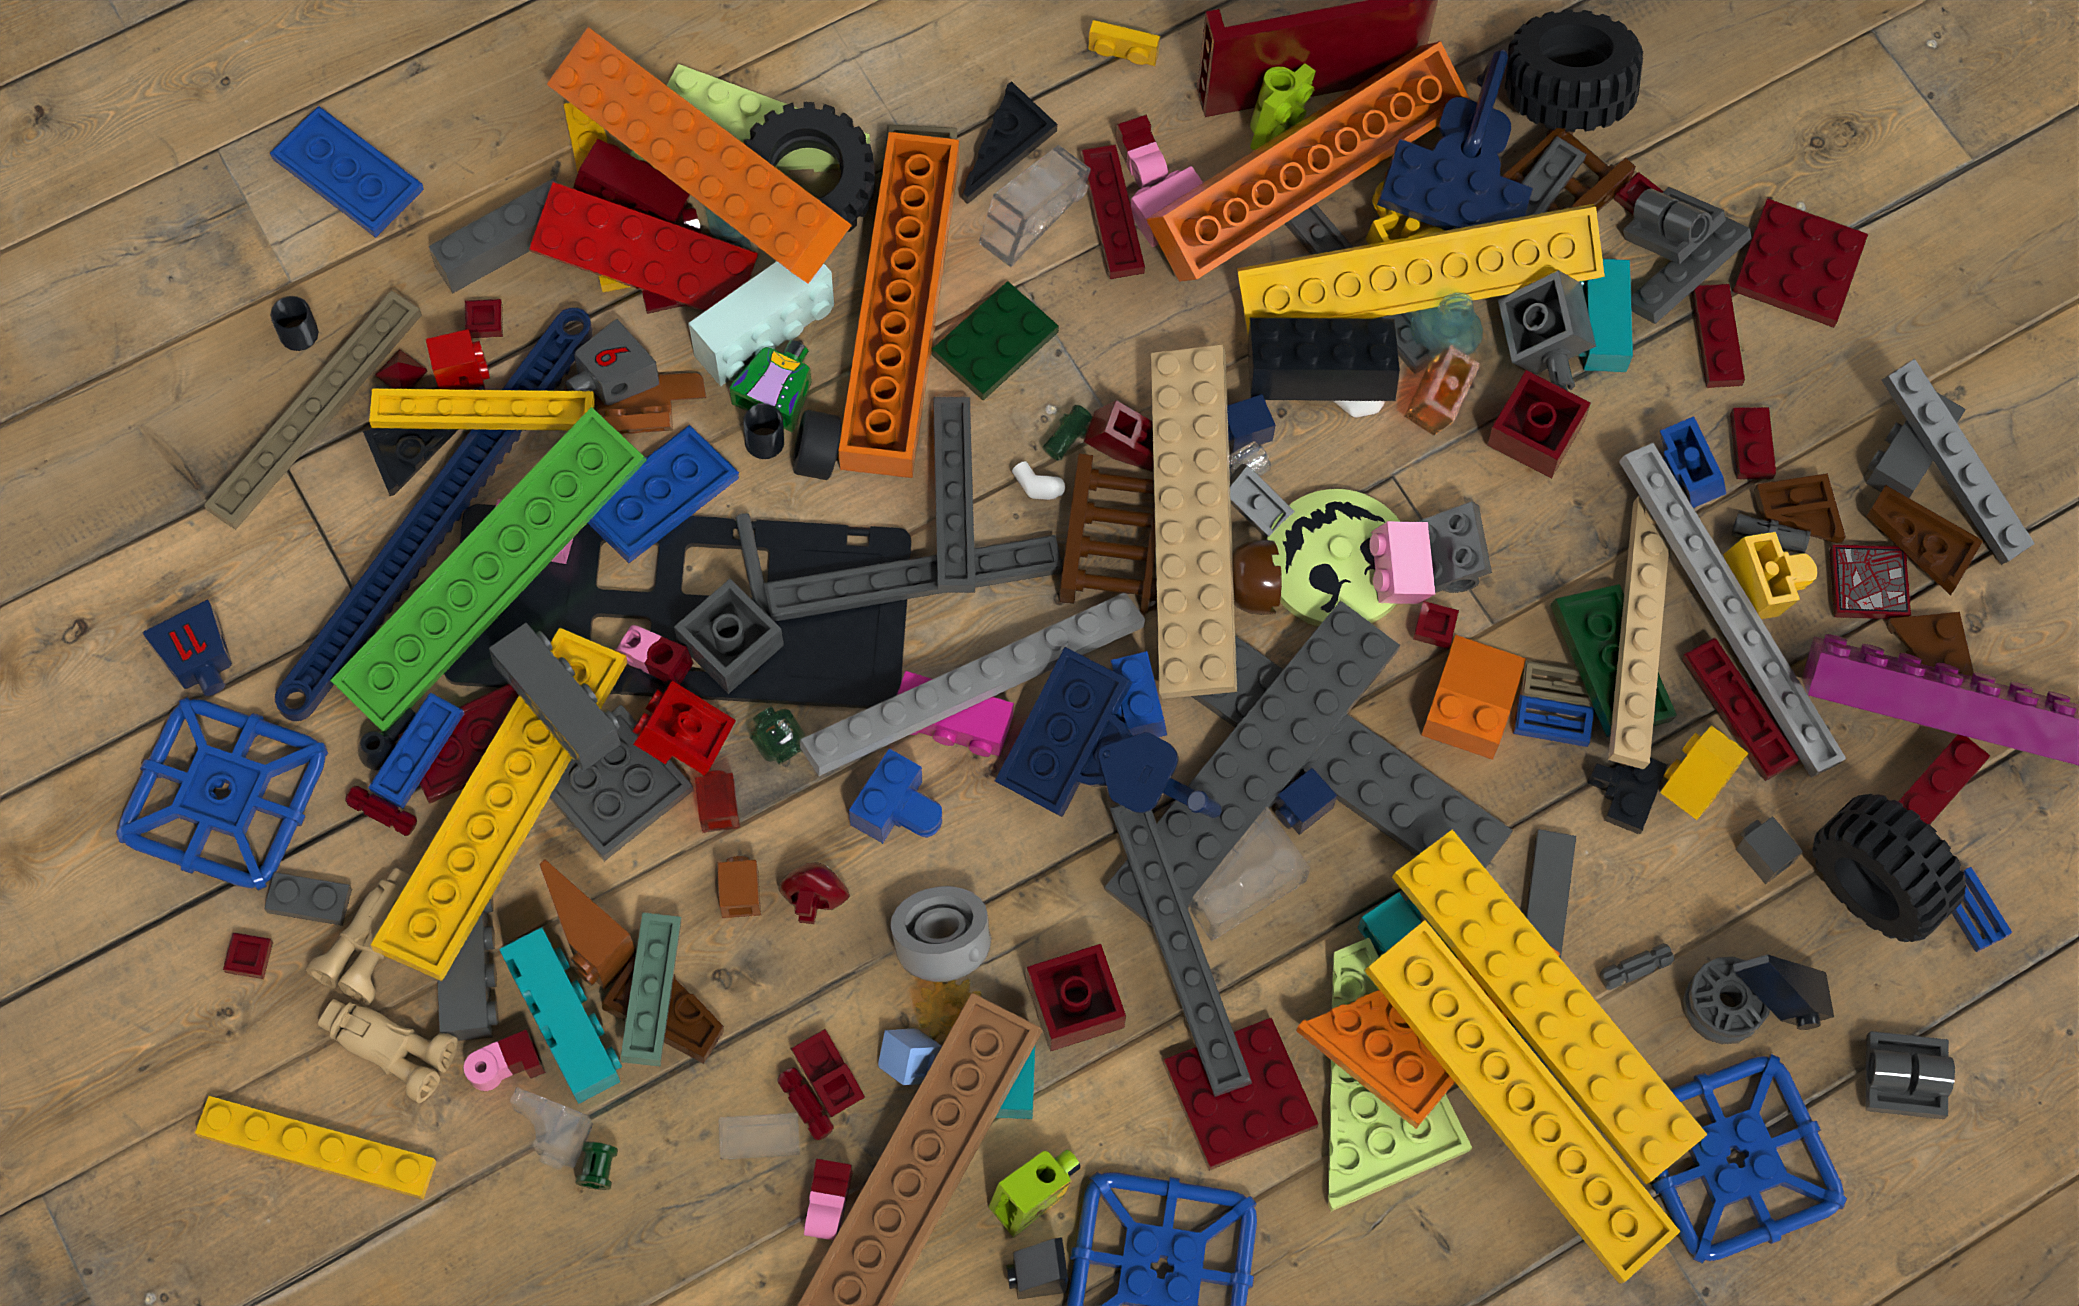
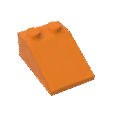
[1421,635,1526,760]

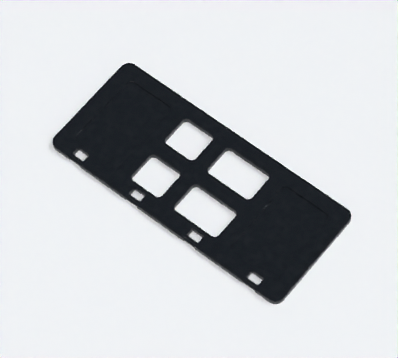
[444,504,912,709]

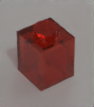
[695,770,740,833]

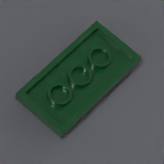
[1550,584,1677,737]

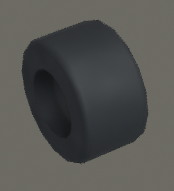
[793,410,841,480]

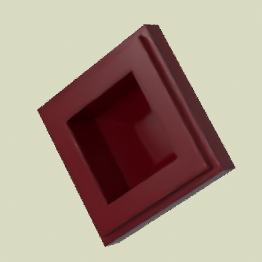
[375,349,428,389]

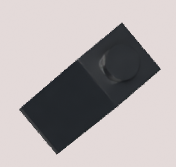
[1006,1237,1068,1300]

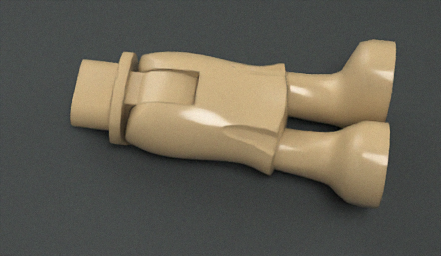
[306,868,411,1006]
[318,999,458,1103]

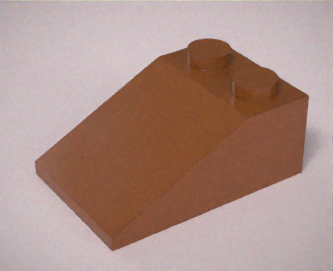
[539,859,636,990]

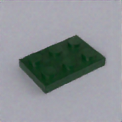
[932,281,1059,401]

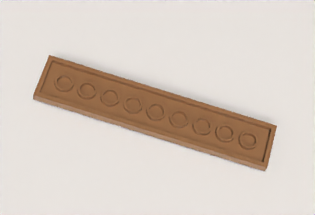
[798,993,1042,1306]

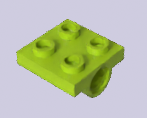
[1250,63,1316,150]

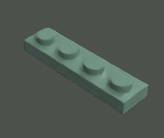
[621,912,681,1067]

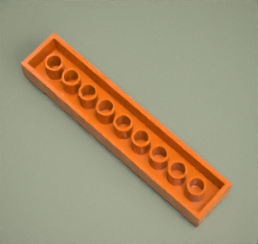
[547,27,852,284]
[1146,41,1470,282]
[838,132,959,478]

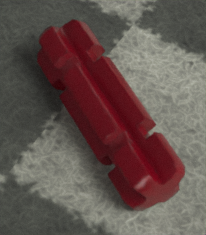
[345,786,417,836]
[777,1067,834,1140]

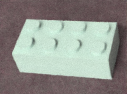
[689,261,834,386]

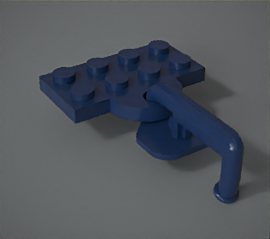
[1377,49,1533,230]
[995,647,1222,818]

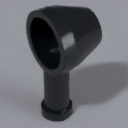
[358,708,416,770]

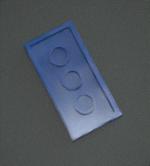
[270,106,424,238]
[588,425,739,563]

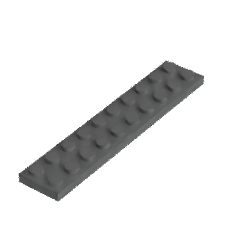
[1105,600,1400,928]
[1191,636,1513,869]

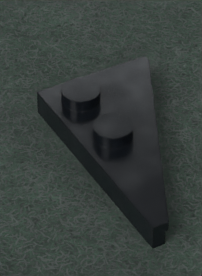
[961,81,1058,204]
[363,385,485,496]

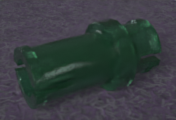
[1042,405,1093,461]

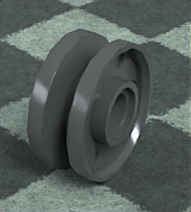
[1683,957,1770,1045]

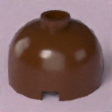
[1232,540,1282,615]

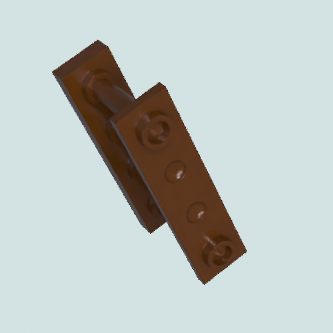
[1502,128,1636,213]
[1060,454,1157,613]

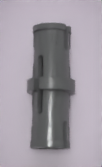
[1732,513,1811,553]

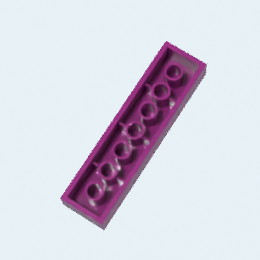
[1801,634,2079,766]

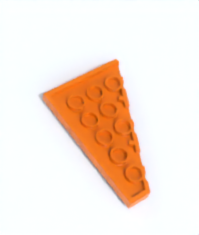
[1296,946,1560,1129]

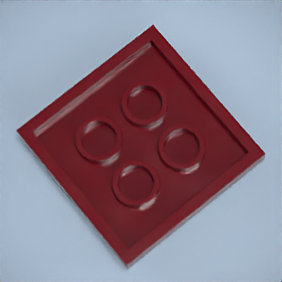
[1733,198,1868,328]
[1163,1017,1319,1171]

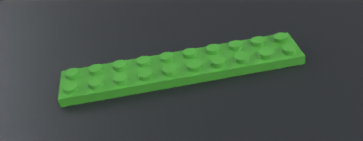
[330,407,647,732]

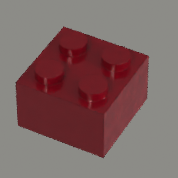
[1487,370,1591,479]
[1026,944,1126,1052]

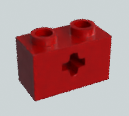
[425,329,490,390]

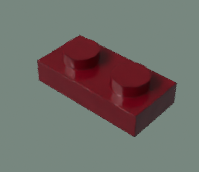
[1730,407,1776,479]

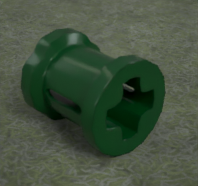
[575,1142,618,1190]

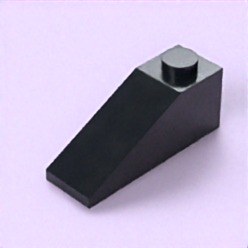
[1733,954,1834,1030]

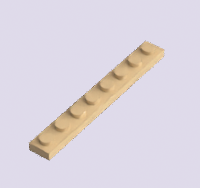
[1608,495,1669,769]

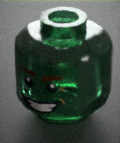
[749,706,805,765]

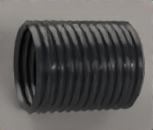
[270,296,319,351]
[743,404,784,459]

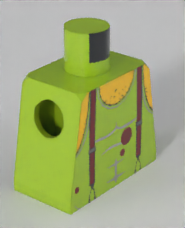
[989,1150,1081,1238]

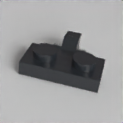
[1588,758,1668,834]

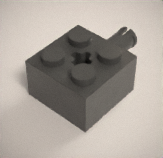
[1498,270,1596,391]

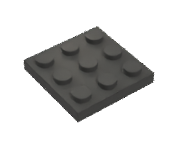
[549,705,694,862]

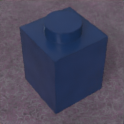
[1227,394,1276,454]
[1275,768,1337,835]

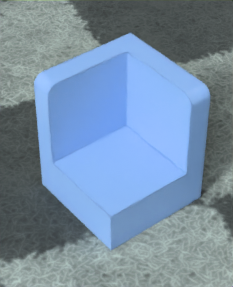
[878,1029,942,1085]

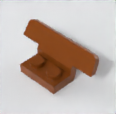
[563,373,706,434]

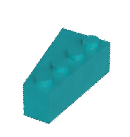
[499,927,622,1104]

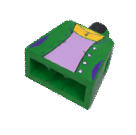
[729,340,812,433]

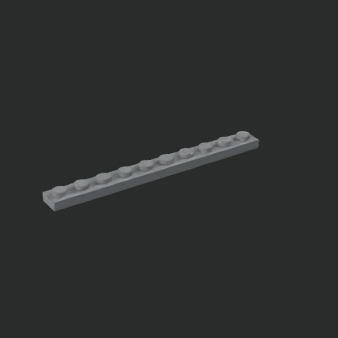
[1619,443,1846,778]
[800,593,1145,776]

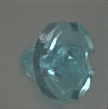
[1410,293,1483,362]

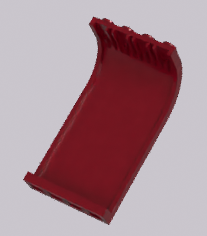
[1197,0,1438,117]

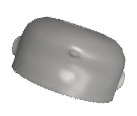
[890,886,992,982]

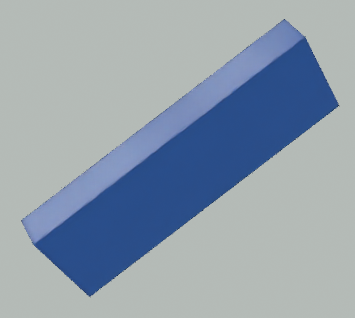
[368,692,464,809]

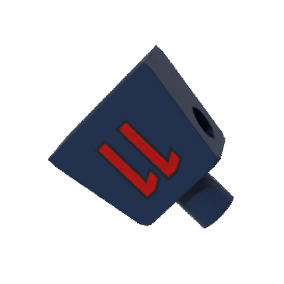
[142,599,232,696]

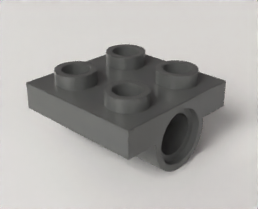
[1623,187,1726,264]
[1417,501,1492,593]
[1866,1031,1955,1120]

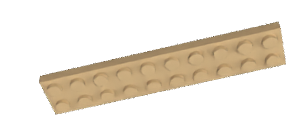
[1151,345,1237,699]

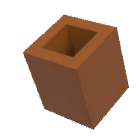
[718,856,761,918]

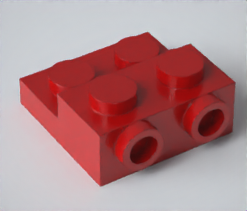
[632,681,736,776]

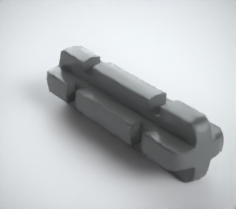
[1600,943,1675,990]

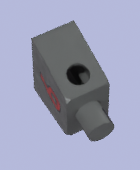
[566,319,659,405]

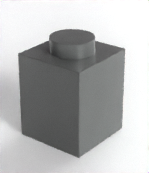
[1736,816,1803,885]

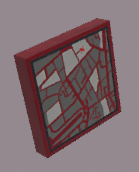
[1829,545,1911,619]

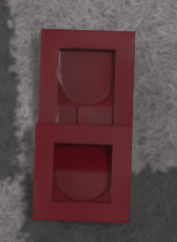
[790,1029,865,1117]

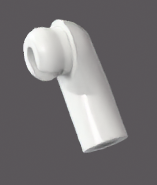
[1333,401,1385,417]
[1012,461,1065,500]

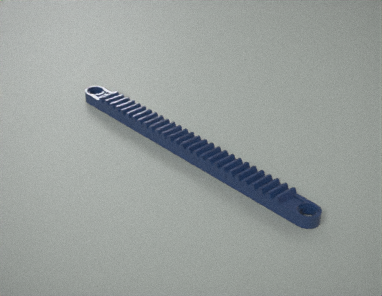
[275,308,593,721]

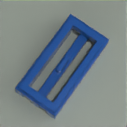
[1513,695,1594,747]
[1952,867,2012,952]

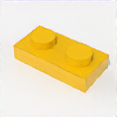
[1088,20,1160,66]

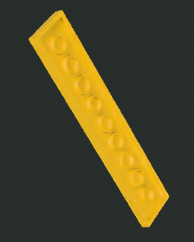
[1237,204,1605,335]
[370,628,628,981]
[1392,829,1708,1185]
[1364,920,1680,1284]

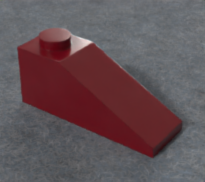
[1083,400,1154,472]

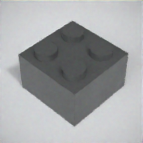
[674,579,784,694]

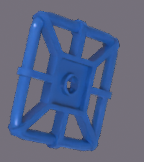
[116,697,328,890]
[1652,1054,1847,1263]
[1067,1172,1257,1306]

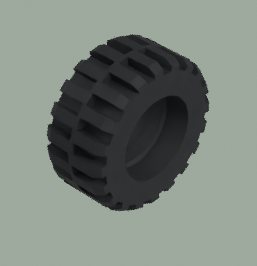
[1505,9,1643,132]
[743,102,875,232]
[1812,794,1966,942]

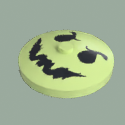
[1267,489,1400,627]

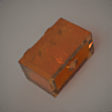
[1404,345,1480,436]

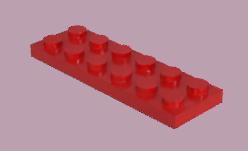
[529,182,758,312]

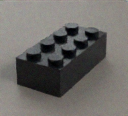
[1247,318,1400,401]

